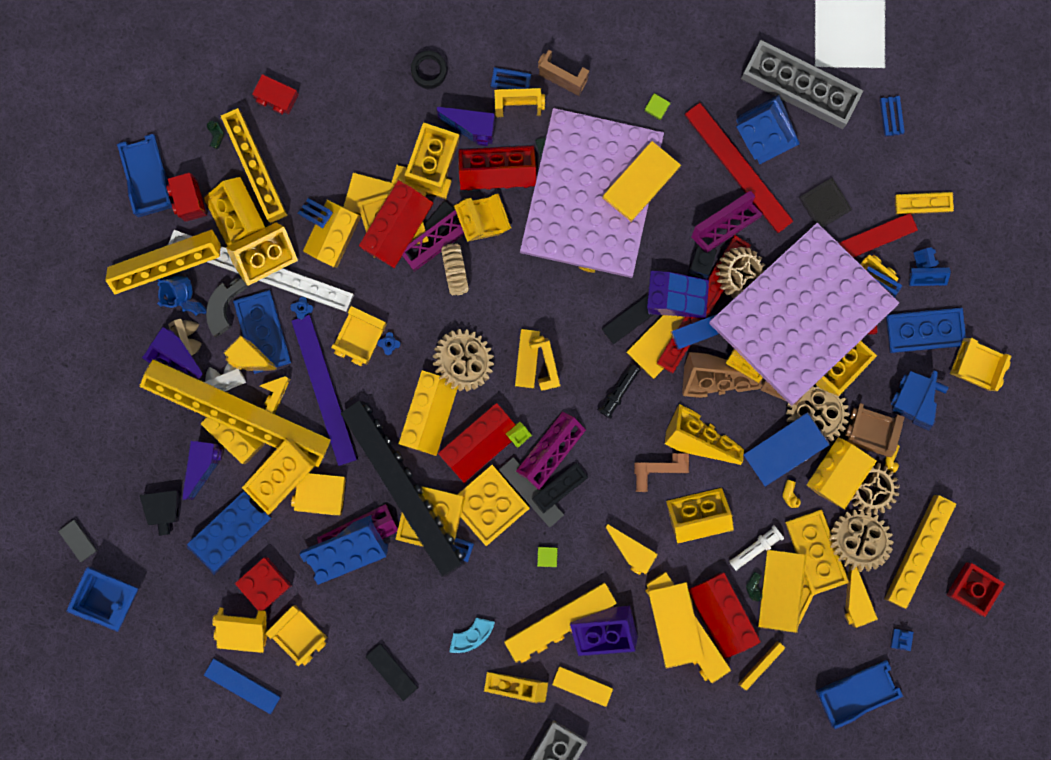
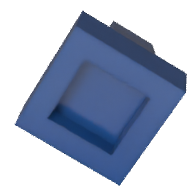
[914,247,939,268]
[890,628,914,651]

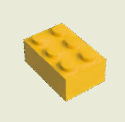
[405,122,460,193]

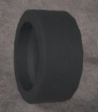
[411,51,447,89]

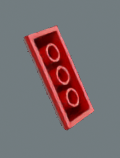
[459,146,536,190]
[359,180,434,269]
[438,403,515,483]
[688,572,761,659]

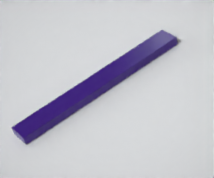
[292,315,357,466]

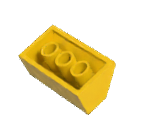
[399,370,458,456]

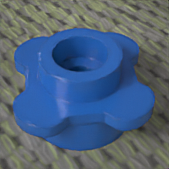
[290,297,313,320]
[377,332,400,355]

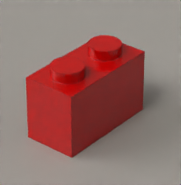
[252,74,299,115]

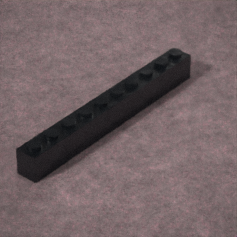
[340,401,466,577]

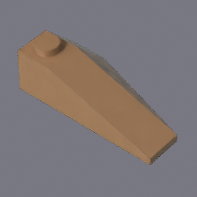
[682,352,765,398]

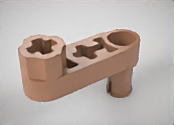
[634,453,689,492]

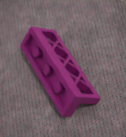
[691,191,762,253]
[402,210,465,272]
[516,412,586,490]
[317,504,398,543]

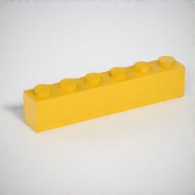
[221,108,288,223]
[105,230,221,295]
[884,495,956,609]
[645,572,731,683]
[504,583,617,663]

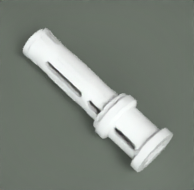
[729,525,784,571]

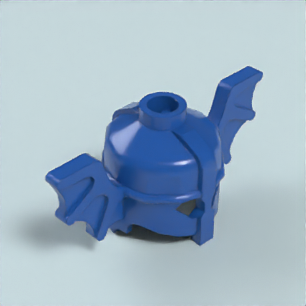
[157,275,207,316]

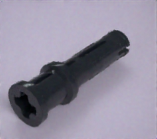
[597,364,641,419]

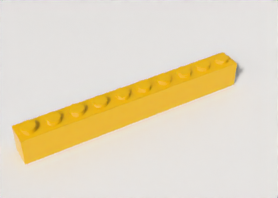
[140,360,331,467]

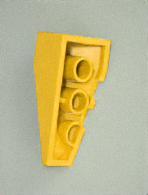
[665,404,744,465]

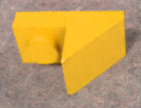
[260,376,291,414]

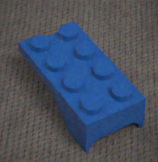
[117,134,174,218]
[187,492,271,575]
[299,515,388,585]
[815,660,903,729]

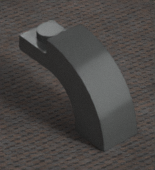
[206,278,250,338]

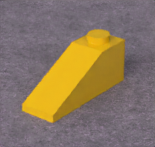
[605,524,658,575]
[845,565,878,628]
[484,672,548,703]

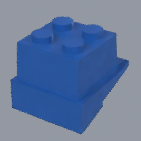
[736,95,800,164]
[891,370,949,431]
[66,567,139,632]

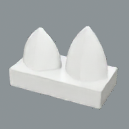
[204,363,246,391]

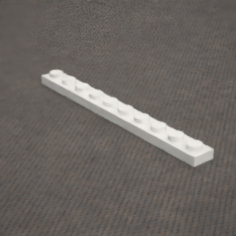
[168,230,354,312]

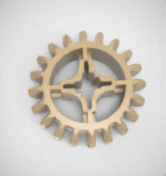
[441,243,469,295]
[715,247,765,298]
[851,463,899,515]

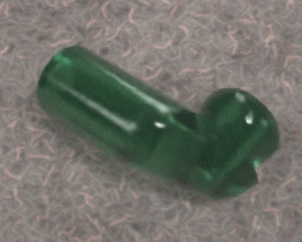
[207,120,224,150]
[746,572,763,602]

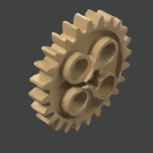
[432,329,494,391]
[786,385,850,442]
[829,510,894,572]

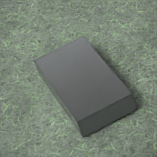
[58,520,98,562]

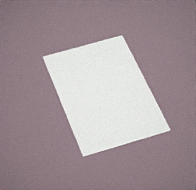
[815,0,885,68]

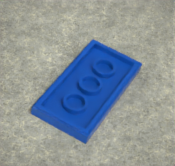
[233,290,291,374]
[886,308,966,353]
[744,412,830,486]

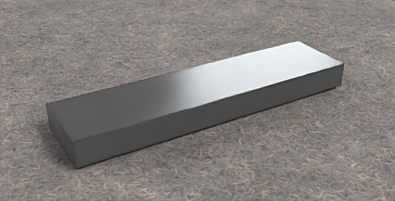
[499,457,564,528]

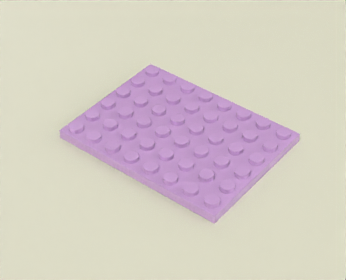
[520,108,664,278]
[709,223,899,406]

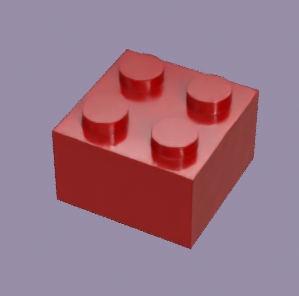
[166,173,207,222]
[235,557,292,611]
[946,562,1005,617]

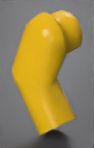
[885,445,900,473]
[782,480,801,508]

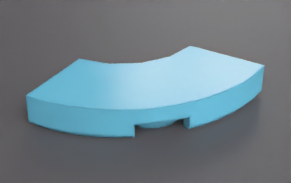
[450,618,495,653]

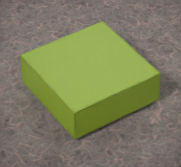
[644,93,670,120]
[506,422,532,448]
[537,547,557,567]

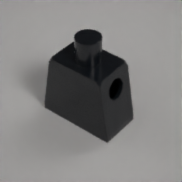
[687,244,717,280]
[140,491,180,536]

